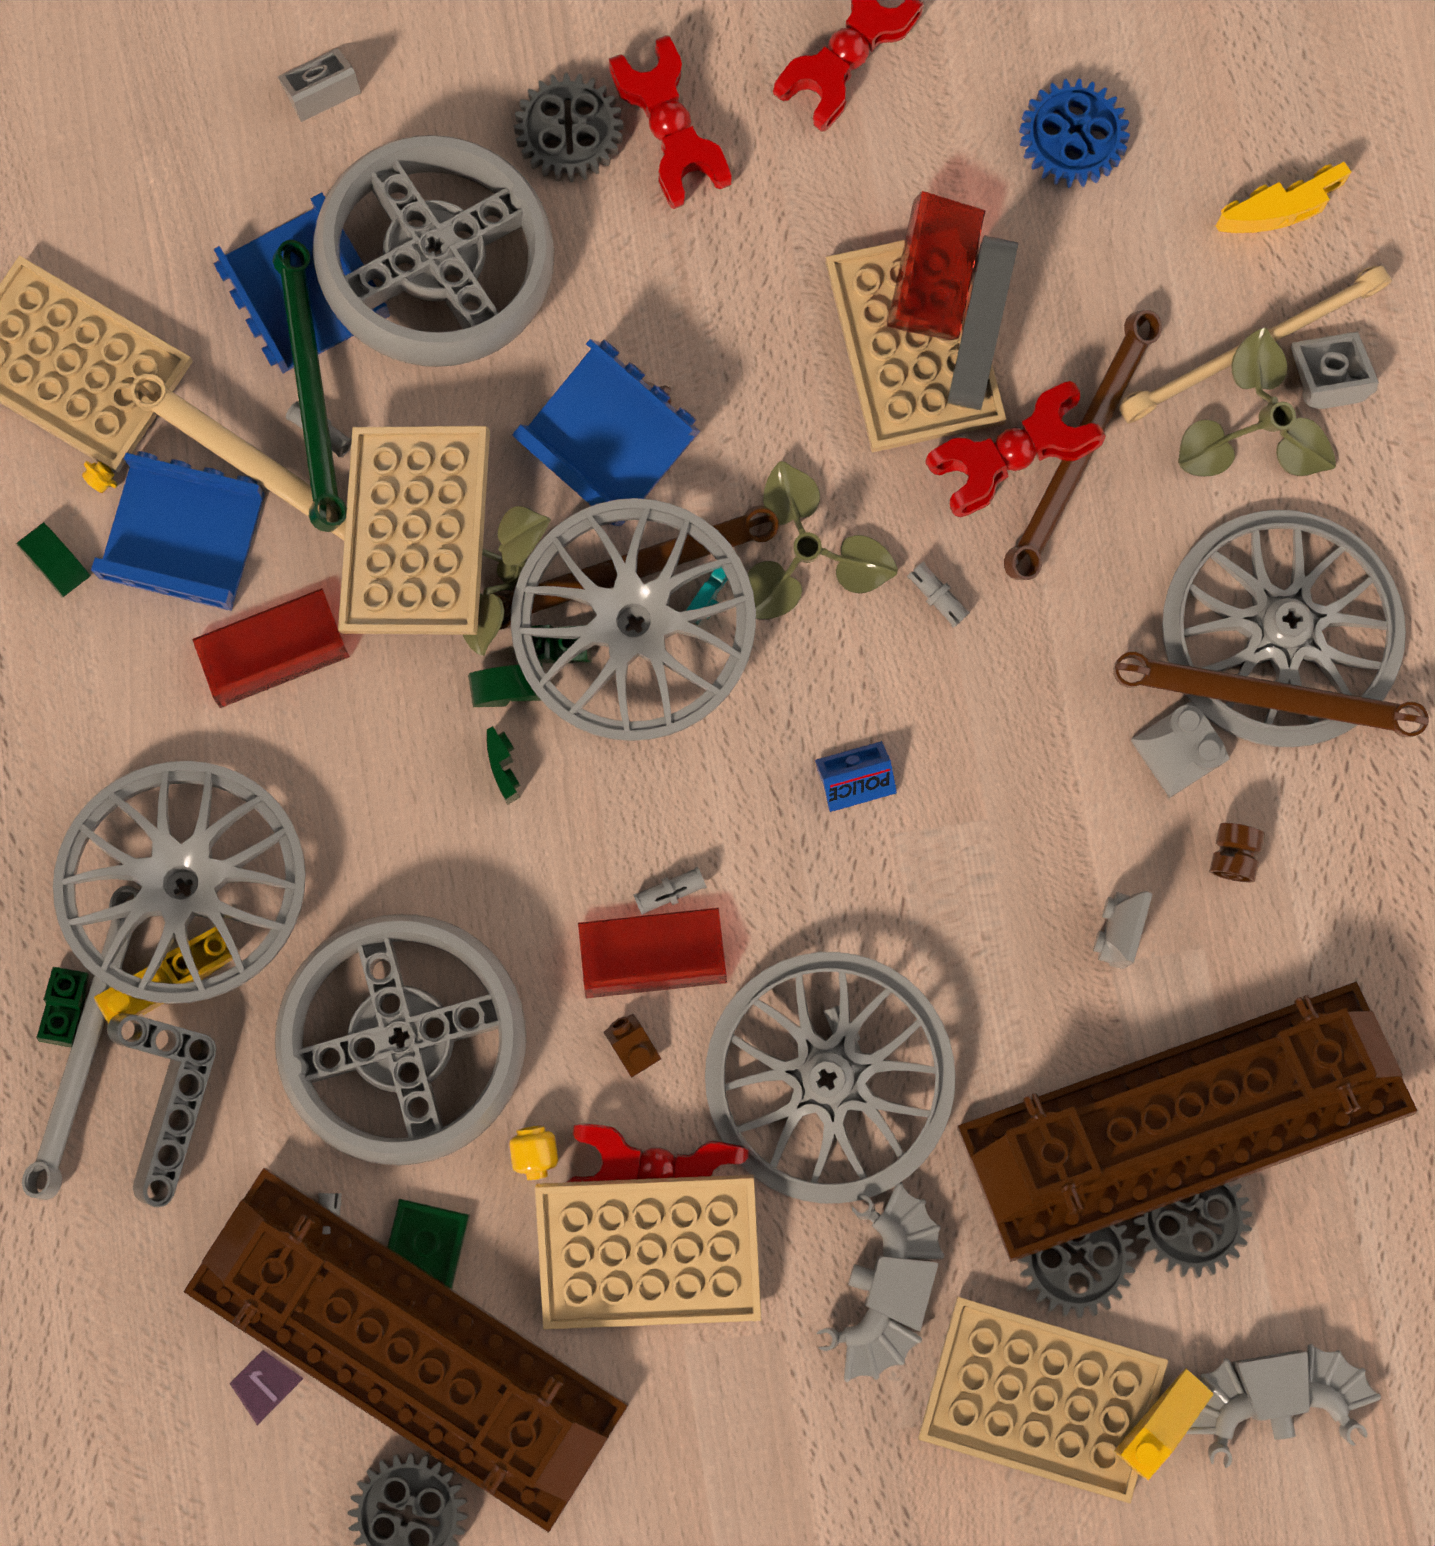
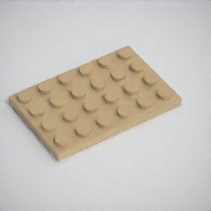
[825,229,1006,453]
[0,255,193,474]
[338,426,490,635]
[535,1175,761,1330]
[918,1297,1168,1504]

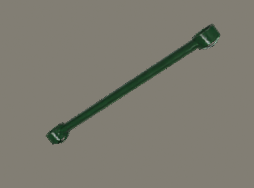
[273,240,347,532]

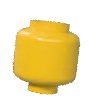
[509,1125,558,1180]

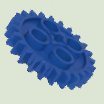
[1019,79,1130,188]

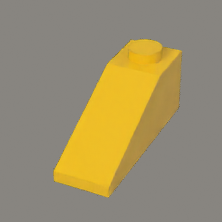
[1114,1368,1214,1481]

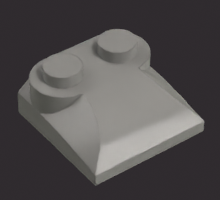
[1291,332,1379,409]
[1131,701,1230,798]
[1093,891,1153,969]

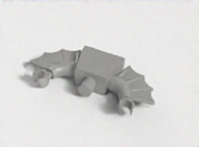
[817,1182,944,1382]
[1186,1344,1381,1468]

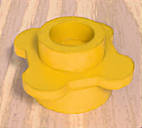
[82,461,118,493]

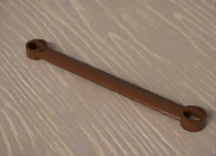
[1004,310,1162,580]
[493,505,779,630]
[1113,652,1429,738]

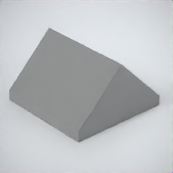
[278,48,361,122]

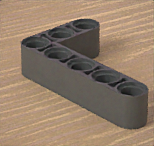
[947,235,1019,411]
[107,1013,216,1207]

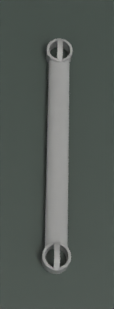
[22,886,140,1200]

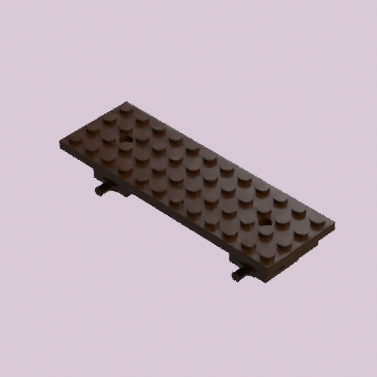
[957,981,1418,1262]
[183,1168,629,1533]

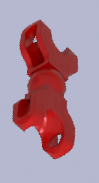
[773,0,924,132]
[609,35,731,209]
[925,381,1106,517]
[566,1123,749,1182]

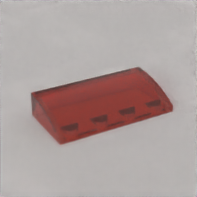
[887,191,986,340]
[192,588,350,708]
[578,907,727,999]

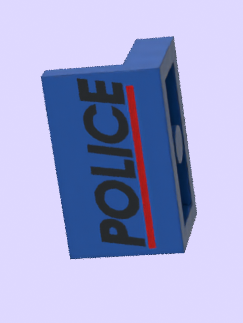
[815,741,897,812]

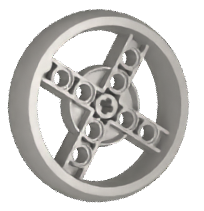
[313,135,554,367]
[275,914,526,1165]

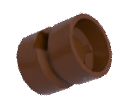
[1209,823,1265,883]

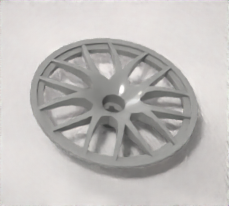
[511,498,756,741]
[1162,510,1406,748]
[53,761,306,1004]
[705,952,956,1203]

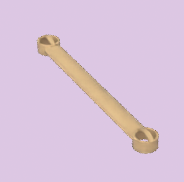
[1119,265,1392,424]
[131,374,346,540]

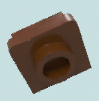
[604,1014,661,1078]

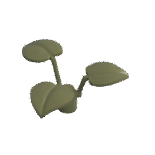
[1178,328,1336,477]
[747,461,898,619]
[463,506,551,656]

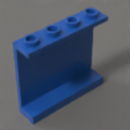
[213,192,390,374]
[512,339,700,526]
[91,451,265,611]

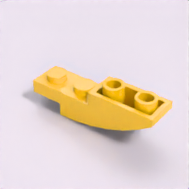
[1216,161,1351,233]
[94,927,239,1023]

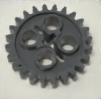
[514,73,624,182]
[1133,1183,1252,1278]
[1017,1225,1136,1319]
[348,1452,469,1546]

